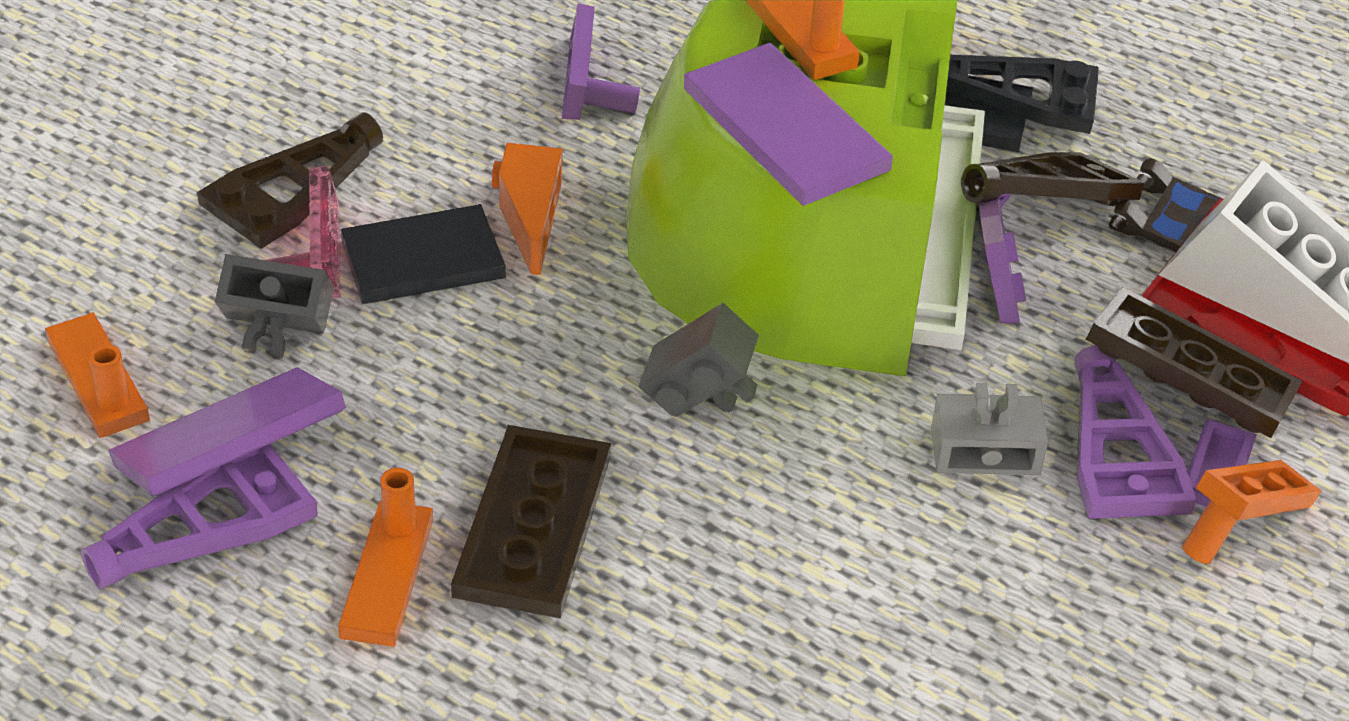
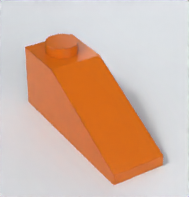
[492,143,563,275]

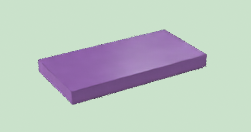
[684,43,893,206]
[108,367,346,496]

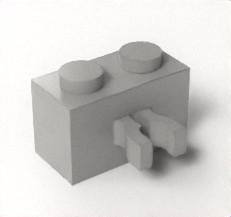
[931,383,1049,475]

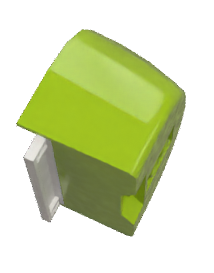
[626,0,985,377]

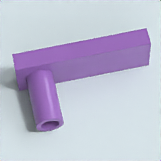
[561,3,640,120]

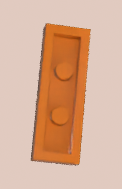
[745,0,860,80]
[45,312,150,438]
[1182,460,1322,564]
[338,468,434,647]

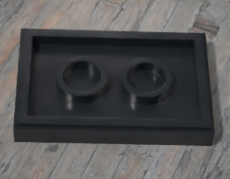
[341,204,506,305]

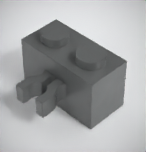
[215,254,334,358]
[638,303,759,417]

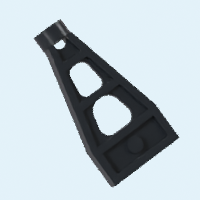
[946,54,1099,134]

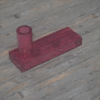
[267,166,341,298]

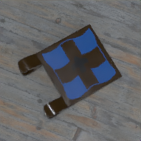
[1109,158,1223,252]

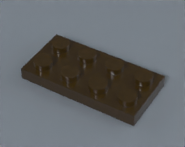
[1085,286,1303,438]
[451,425,611,619]

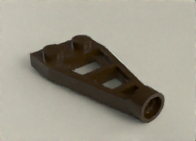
[197,112,383,249]
[961,152,1145,206]

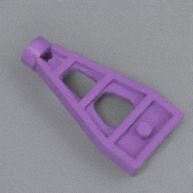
[979,187,1026,324]
[1074,345,1197,519]
[81,444,318,590]

